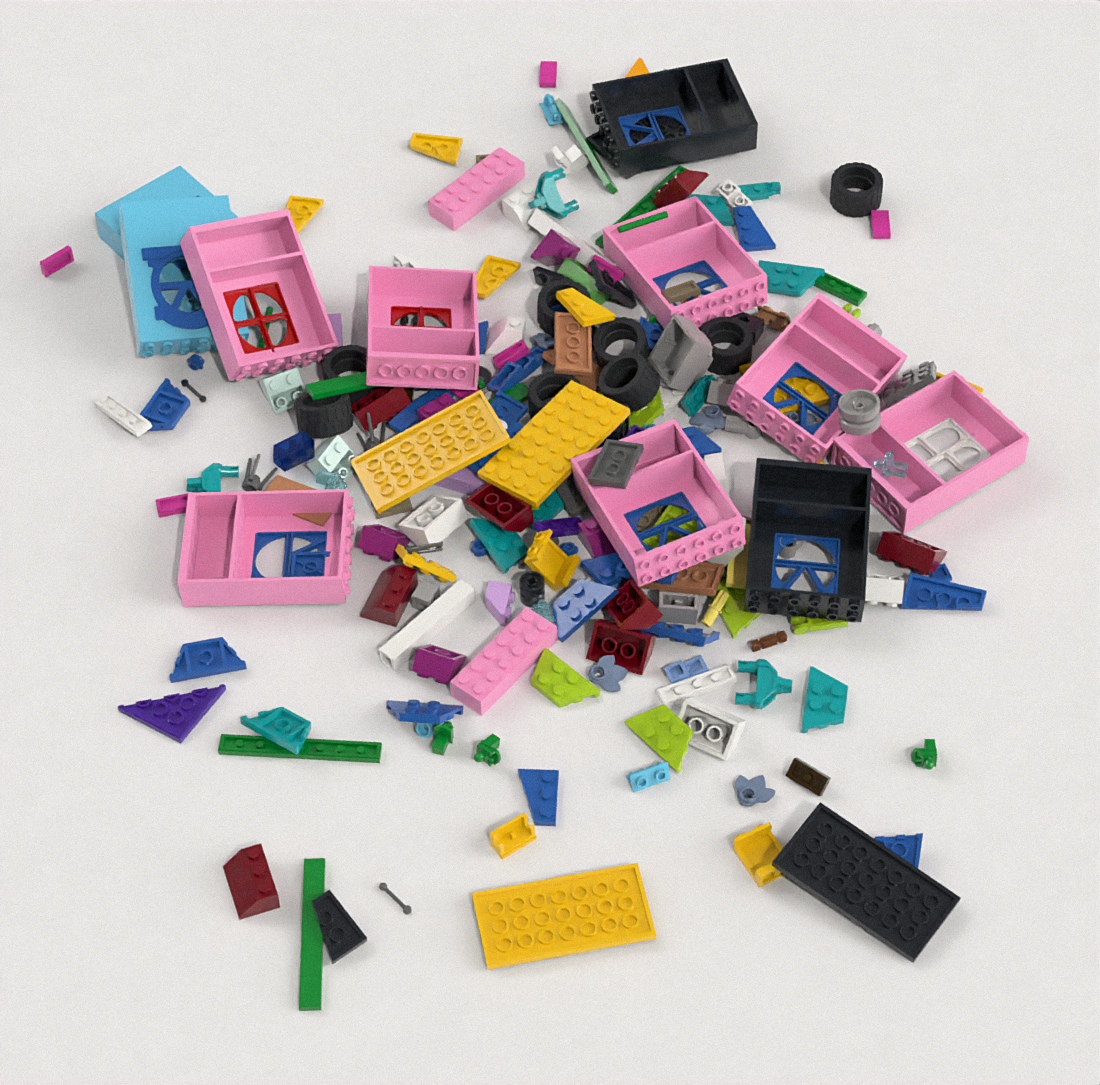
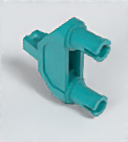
[528,167,579,219]
[187,463,239,493]
[735,659,792,709]

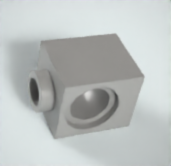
[411,579,440,611]

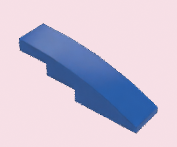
[486,345,548,392]
[388,388,454,433]

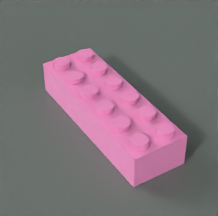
[428,147,525,231]
[450,607,557,716]

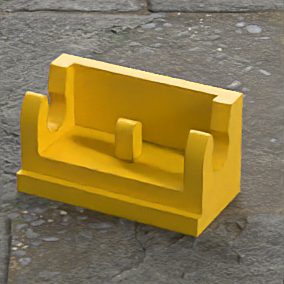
[490,813,536,860]

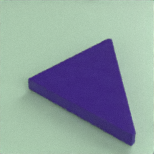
[118,684,226,744]

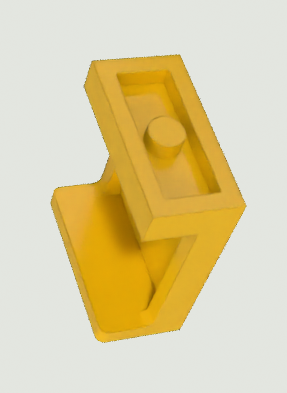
[524,529,581,591]
[733,822,785,887]

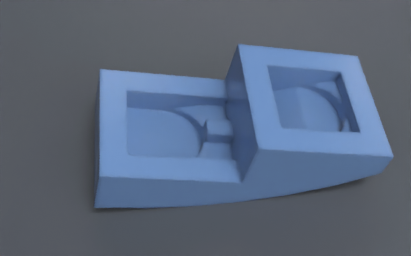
[663,655,709,684]

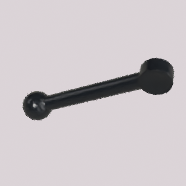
[181,379,206,402]

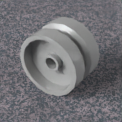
[838,389,881,436]

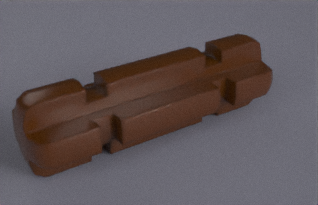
[750,630,788,652]

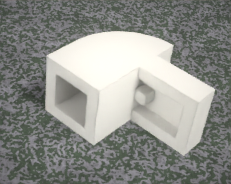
[551,144,590,174]

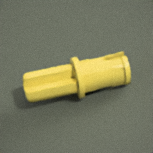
[700,590,729,628]

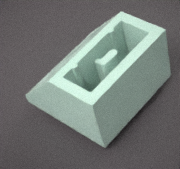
[259,367,306,414]
[306,435,357,487]

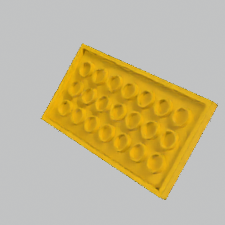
[477,380,631,508]
[350,390,512,514]
[472,863,656,970]

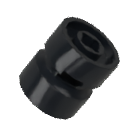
[519,571,545,608]

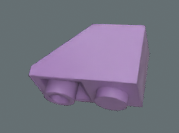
[485,581,515,626]

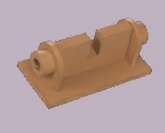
[754,306,791,332]

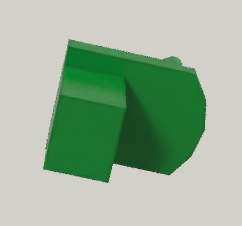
[432,721,454,756]
[474,733,501,766]
[911,739,937,770]

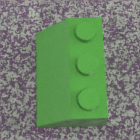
[557,257,611,305]

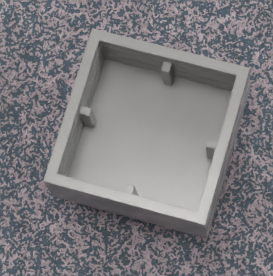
[648,314,713,393]

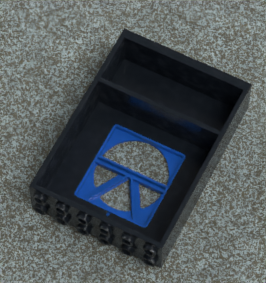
[590,58,758,176]
[743,458,872,623]

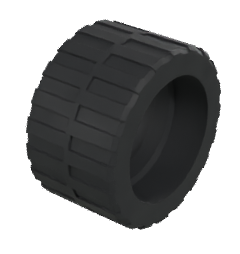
[830,162,883,218]
[537,279,592,337]
[700,316,753,376]
[592,317,650,369]
[322,345,378,404]
[598,352,660,413]
[528,371,582,419]
[294,393,353,439]

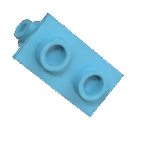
[539,94,565,126]
[626,761,671,793]

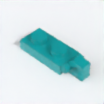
[737,182,781,201]
[680,374,716,417]

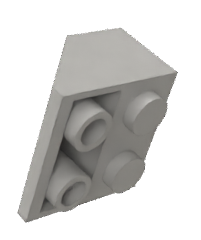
[707,377,736,407]
[657,590,699,625]

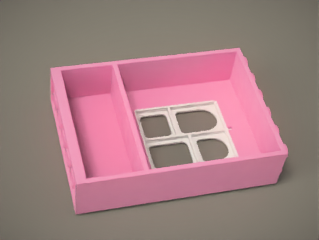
[831,370,1029,534]

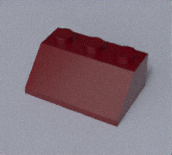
[652,170,709,209]
[351,386,412,432]
[465,483,534,532]
[876,531,947,576]
[360,564,418,627]
[604,578,663,630]
[586,619,657,675]
[223,843,280,920]

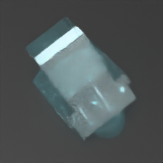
[874,450,908,478]
[316,469,347,490]
[531,599,555,624]

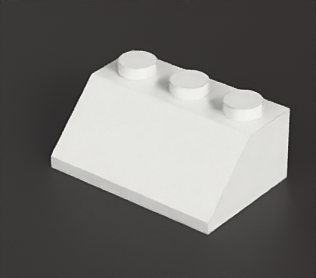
[503,177,541,232]
[398,494,468,549]
[678,697,746,760]

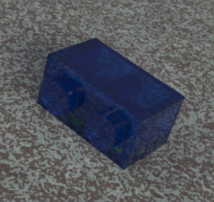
[273,431,315,472]

